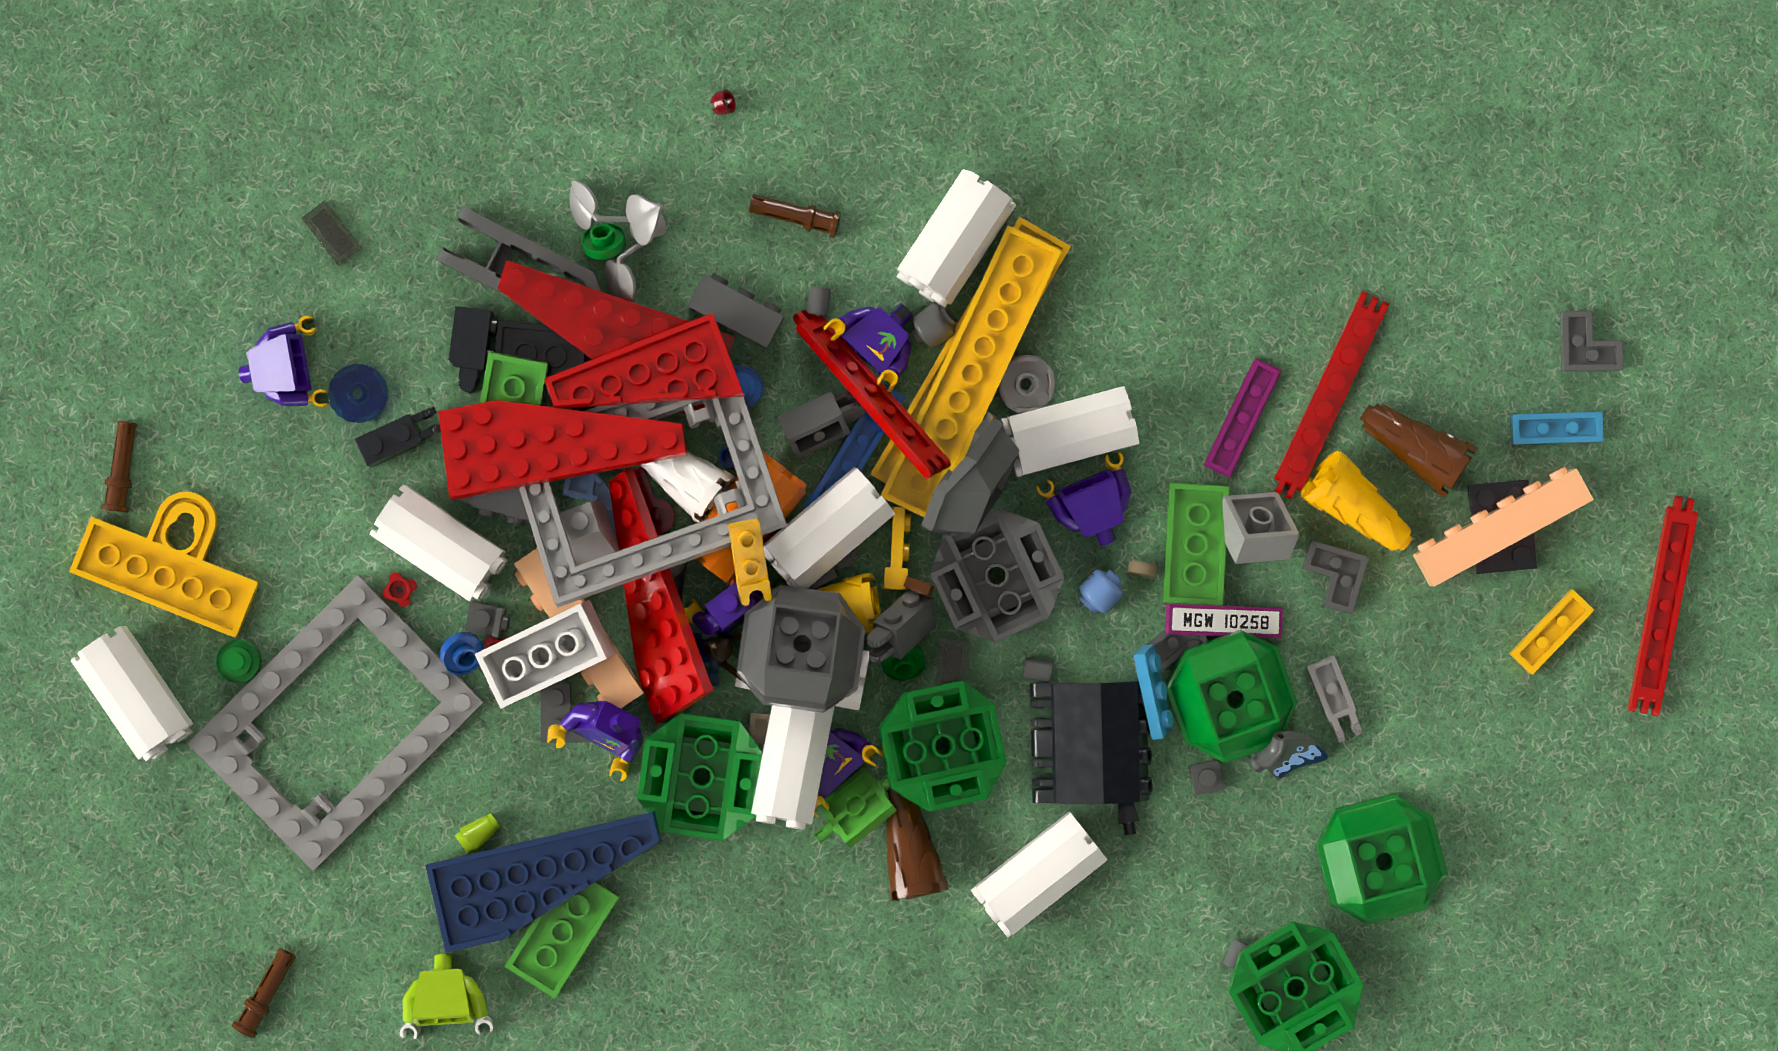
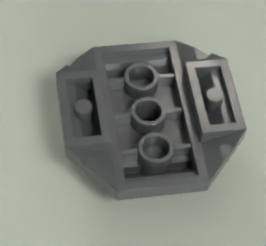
[921,412,1020,536]
[930,508,1065,643]
[737,585,865,713]

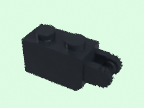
[448,306,499,394]
[355,407,441,467]

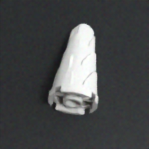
[640,451,736,523]

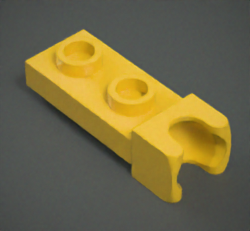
[884,507,911,590]
[728,518,772,606]

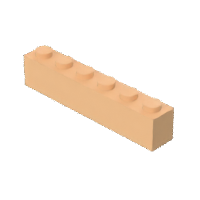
[1413,466,1594,586]
[514,548,645,708]

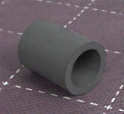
[807,287,831,316]
[1022,657,1053,683]
[1223,939,1249,969]

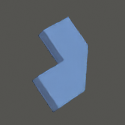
[562,473,616,535]

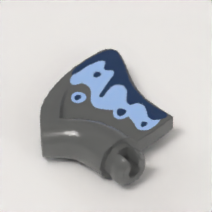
[1250,731,1329,780]

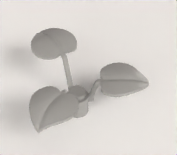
[569,180,666,302]

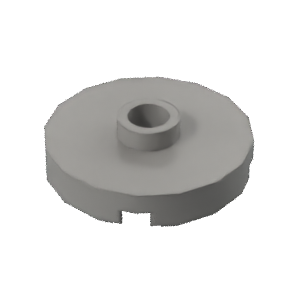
[997,354,1056,413]

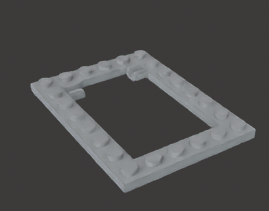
[519,363,787,607]
[187,575,484,871]

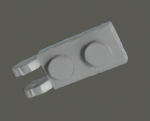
[1305,655,1362,743]

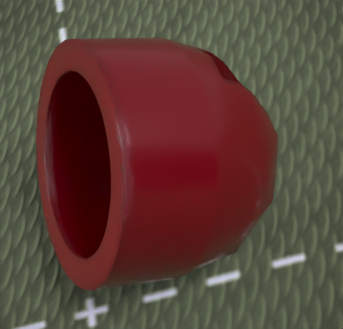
[710,89,736,115]

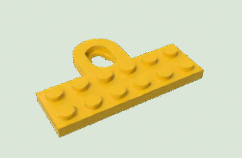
[69,492,260,638]

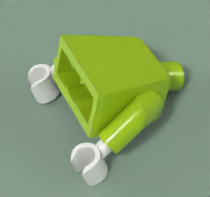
[400,954,493,1039]

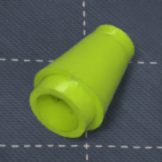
[454,813,501,855]

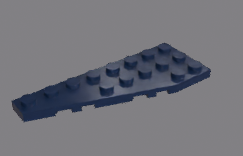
[425,811,662,952]

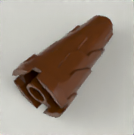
[1360,403,1478,498]
[886,787,949,901]

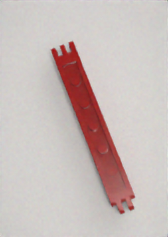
[1274,291,1389,500]
[793,309,951,479]
[1628,495,1698,717]

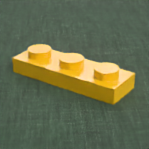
[1509,589,1594,675]

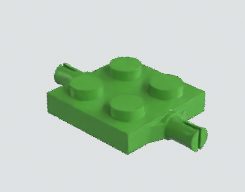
[813,767,897,848]

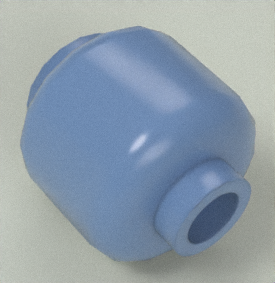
[1079,570,1123,614]

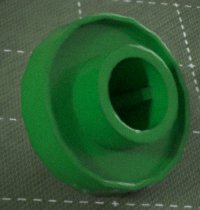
[581,223,626,260]
[216,639,262,683]
[881,645,926,681]

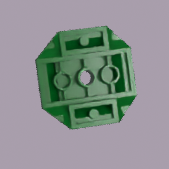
[1166,630,1298,763]
[878,680,1007,812]
[637,712,763,841]
[1315,793,1448,925]
[1227,921,1363,1051]

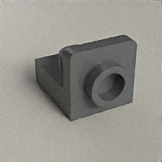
[465,602,510,637]

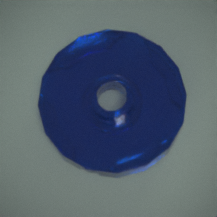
[328,364,389,423]

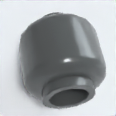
[911,303,957,348]

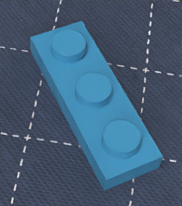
[1510,412,1603,445]
[1133,644,1174,740]

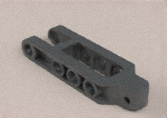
[436,207,602,296]

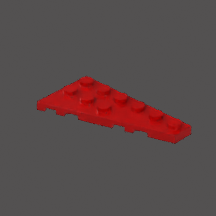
[544,313,745,408]

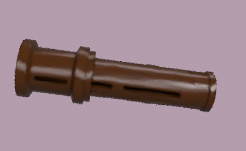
[749,194,841,238]
[101,421,137,513]
[231,948,296,1038]

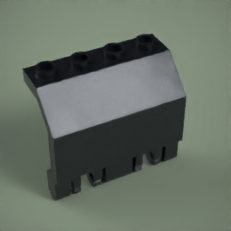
[1030,681,1153,804]

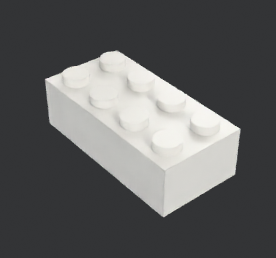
[475,600,615,709]

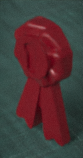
[634,466,675,535]

